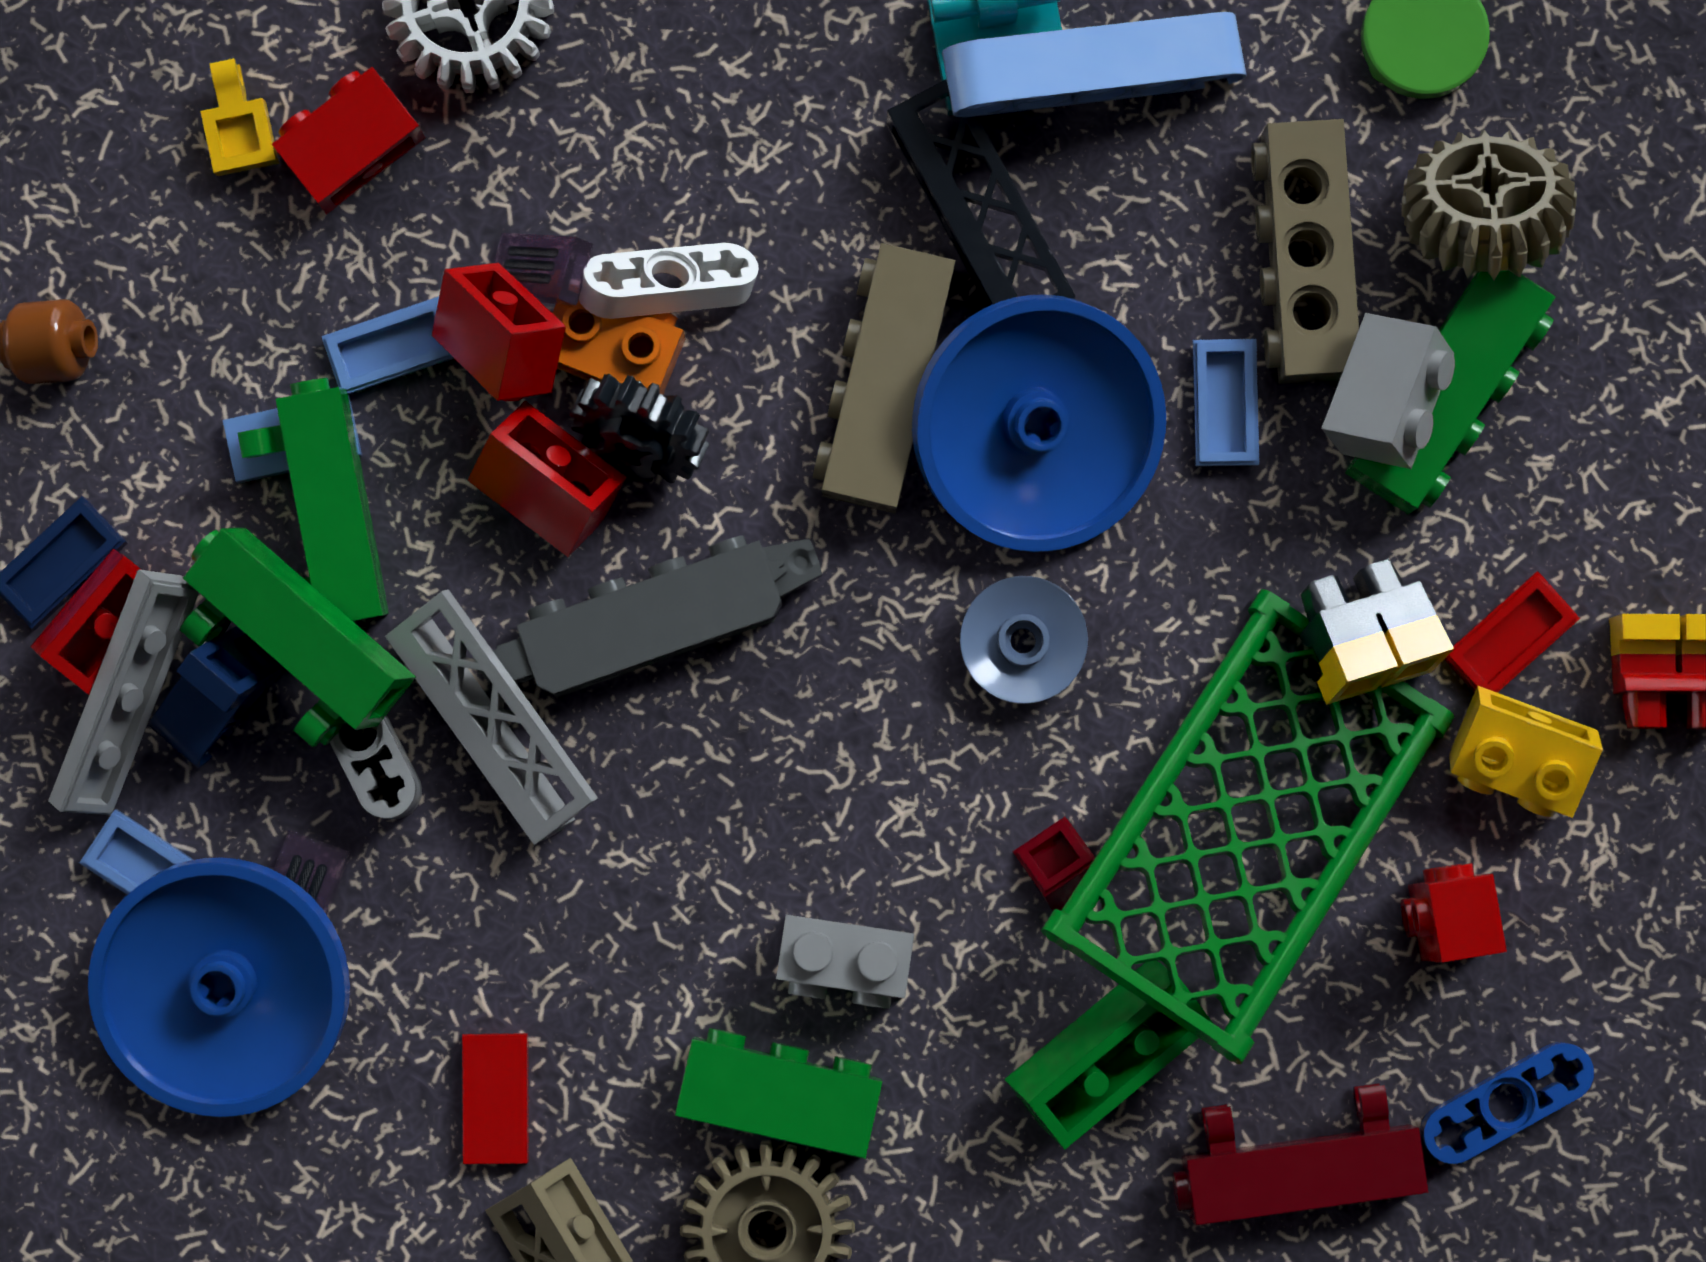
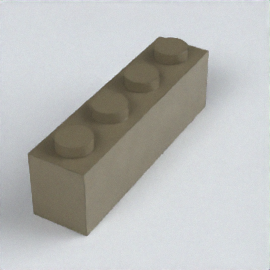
[813,243,956,514]

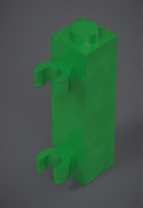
[237,378,389,621]
[179,528,416,747]

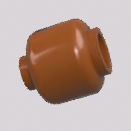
[0,299,98,384]

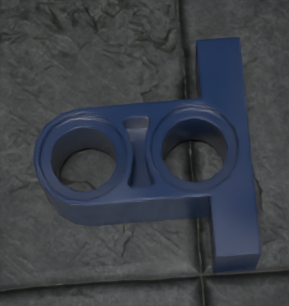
[148,626,287,768]

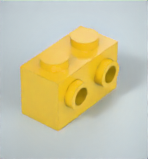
[1449,686,1603,818]

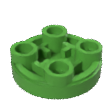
[1361,0,1490,99]

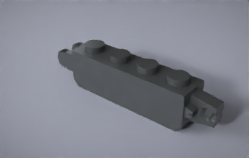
[478,535,822,697]

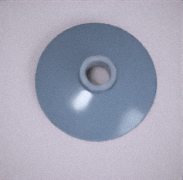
[960,576,1088,704]

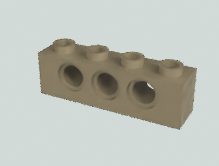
[1251,119,1359,384]

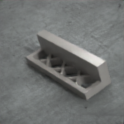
[385,589,598,845]

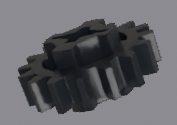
[570,374,710,483]

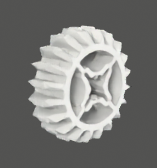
[382,0,554,93]

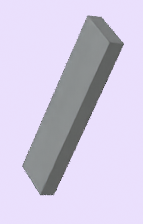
[48,569,199,815]

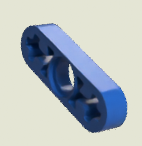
[1420,1042,1594,1164]

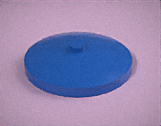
[912,295,1166,552]
[88,857,350,1117]

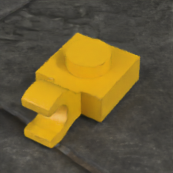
[200,58,279,176]

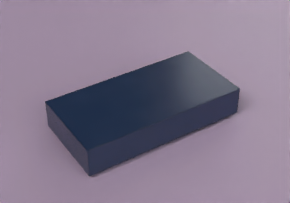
[0,496,128,630]

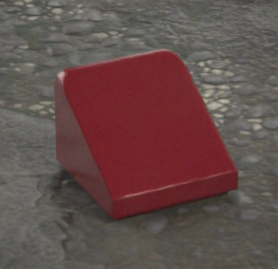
[1012,816,1095,911]

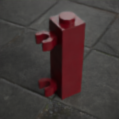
[1172,1083,1429,1225]

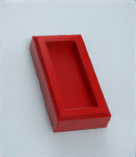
[1444,571,1581,693]
[462,1033,529,1164]

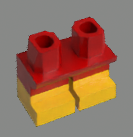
[1609,614,1706,729]

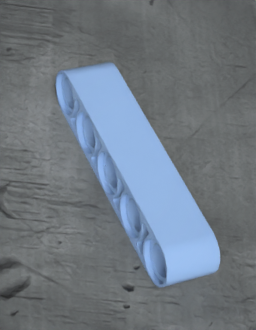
[942,12,1247,117]

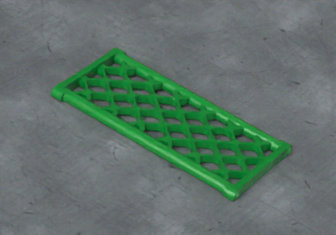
[1041,589,1455,1064]

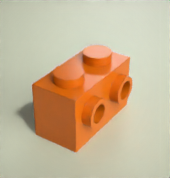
[552,283,686,395]

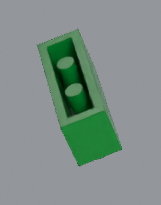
[1004,960,1214,1150]
[675,1028,882,1159]

